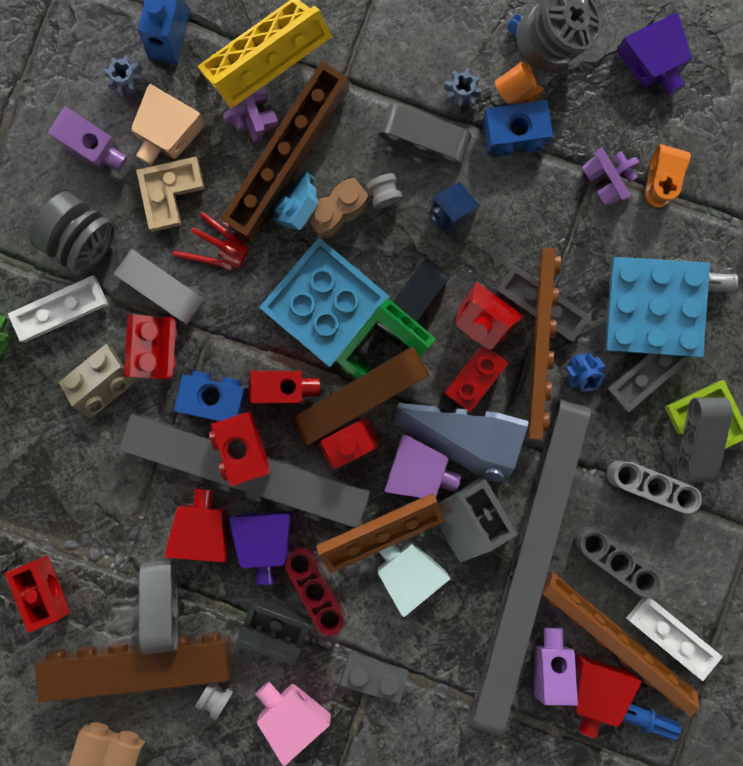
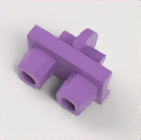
[223,85,278,144]
[582,147,639,206]

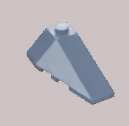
[393,403,529,483]

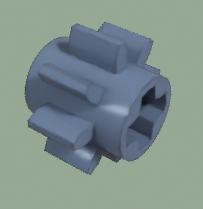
[104,55,145,98]
[444,68,482,110]

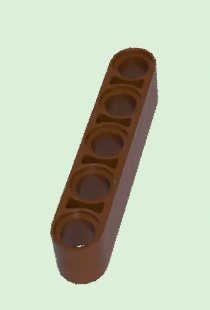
[290,347,430,447]

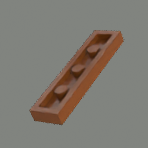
[316,493,446,574]

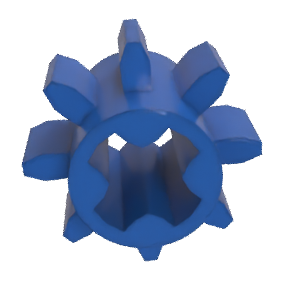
[565,353,606,392]

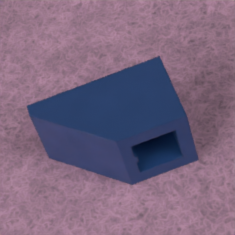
[429,182,480,235]

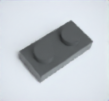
[340,652,408,704]

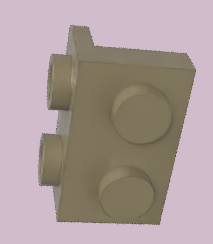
[59,344,137,418]

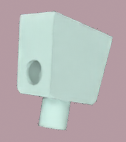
[378,541,450,617]

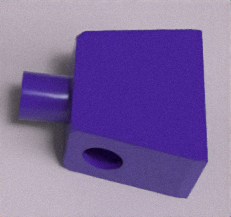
[616,12,692,95]
[229,511,293,585]

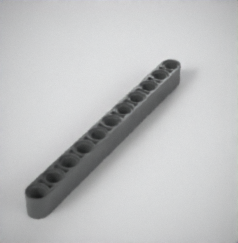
[469,399,591,737]

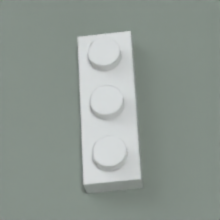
[8,276,108,343]
[626,597,722,681]

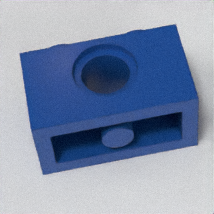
[482,100,553,157]
[174,370,248,421]

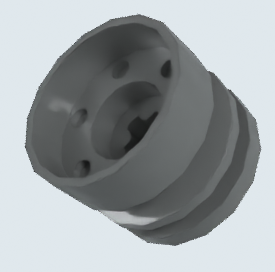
[516,0,602,72]
[29,191,116,276]

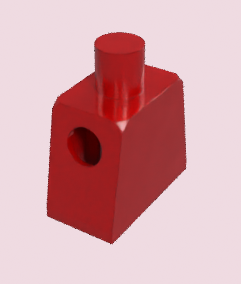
[455,282,524,350]
[249,371,320,404]
[317,417,382,470]
[165,488,230,562]
[570,654,641,738]

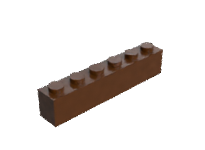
[220,61,349,243]
[35,632,234,703]

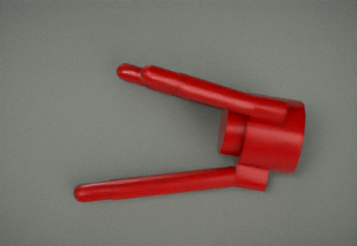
[172,212,249,271]

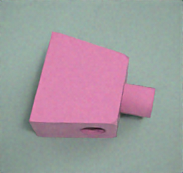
[255,681,331,766]

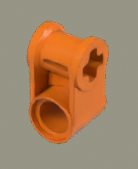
[495,62,545,105]
[644,144,691,208]

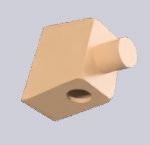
[131,84,206,166]

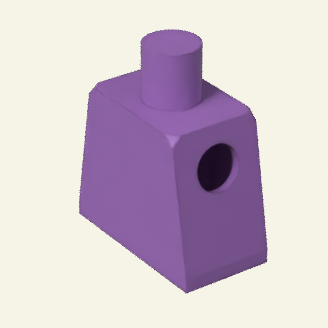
[48,106,128,172]
[384,434,461,498]
[534,628,578,706]

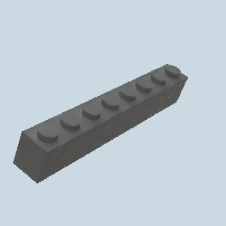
[119,414,370,531]

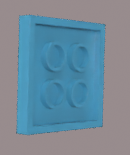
[259,237,390,368]
[605,257,710,358]

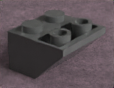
[438,477,518,562]

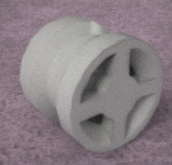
[366,173,403,209]
[194,682,233,720]

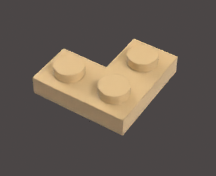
[136,157,205,232]

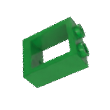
[336,298,436,379]

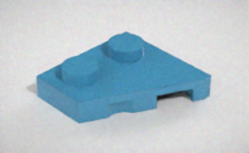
[271,170,318,230]

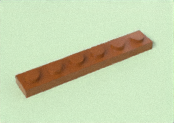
[527,248,561,440]
[542,571,700,717]

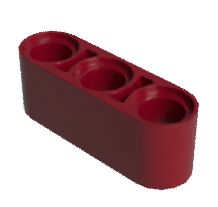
[285,547,345,636]

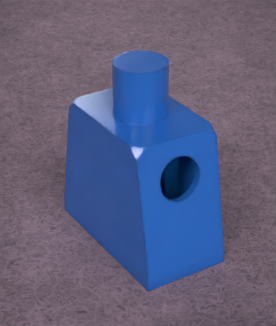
[138,0,191,65]

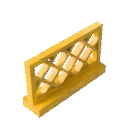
[197,0,333,109]

